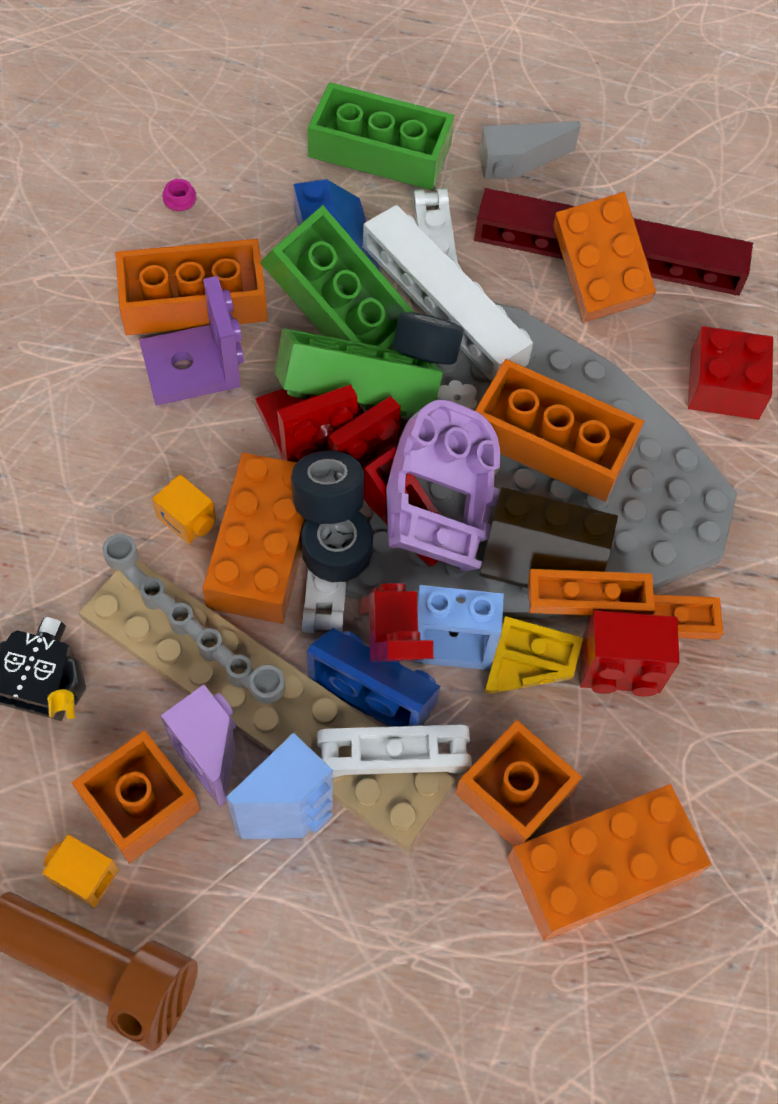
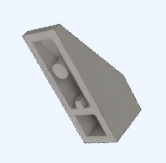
[480,121,581,179]

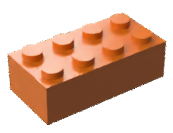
[115,239,268,335]
[475,359,645,502]
[202,452,306,624]
[507,784,712,942]

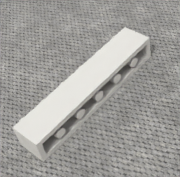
[363,205,533,382]

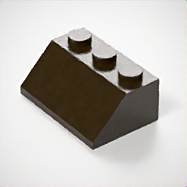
[479,487,618,588]

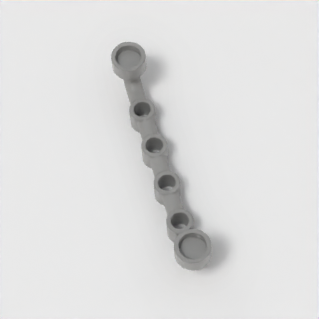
[102,534,285,704]

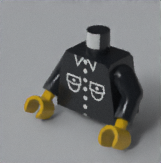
[0,617,86,721]

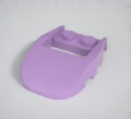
[386,400,500,572]

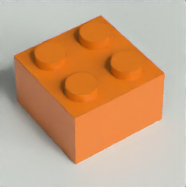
[455,720,582,847]
[71,730,201,864]

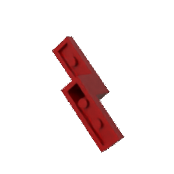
[359,583,434,662]

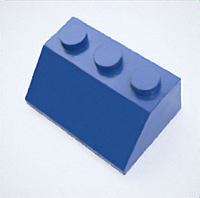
[294,179,380,271]
[307,628,441,727]

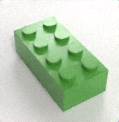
[307,82,455,190]
[260,205,415,348]
[274,328,443,418]

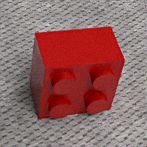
[688,326,774,420]
[580,611,680,697]

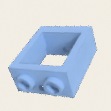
[411,585,504,670]

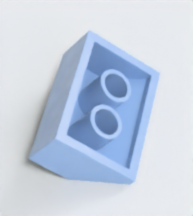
[226,733,333,839]

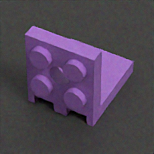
[139,276,244,406]

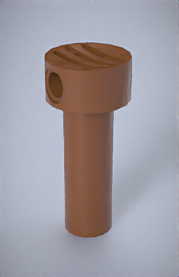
[0,892,198,1051]

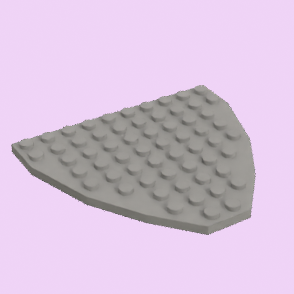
[346,302,737,619]

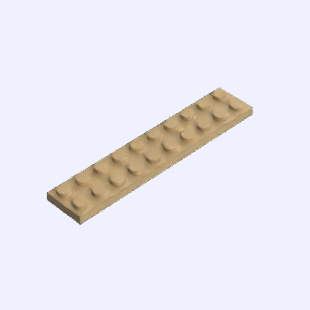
[79,559,456,851]

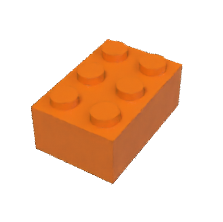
[553,191,656,323]

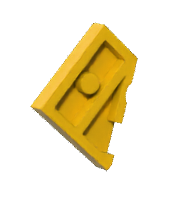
[484,616,583,694]

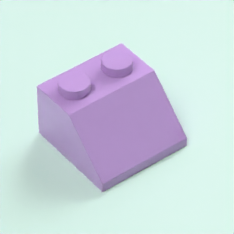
[161,685,236,807]

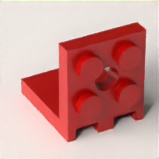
[255,384,358,463]
[328,396,401,466]

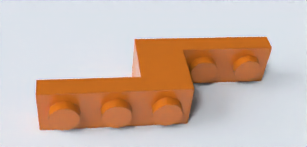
[528,569,724,640]

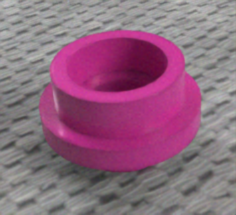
[162,179,197,211]

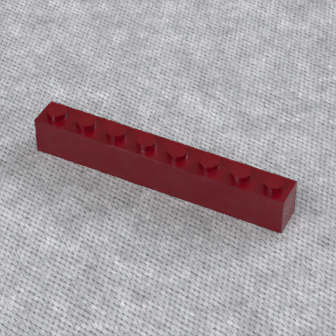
[474,188,753,296]

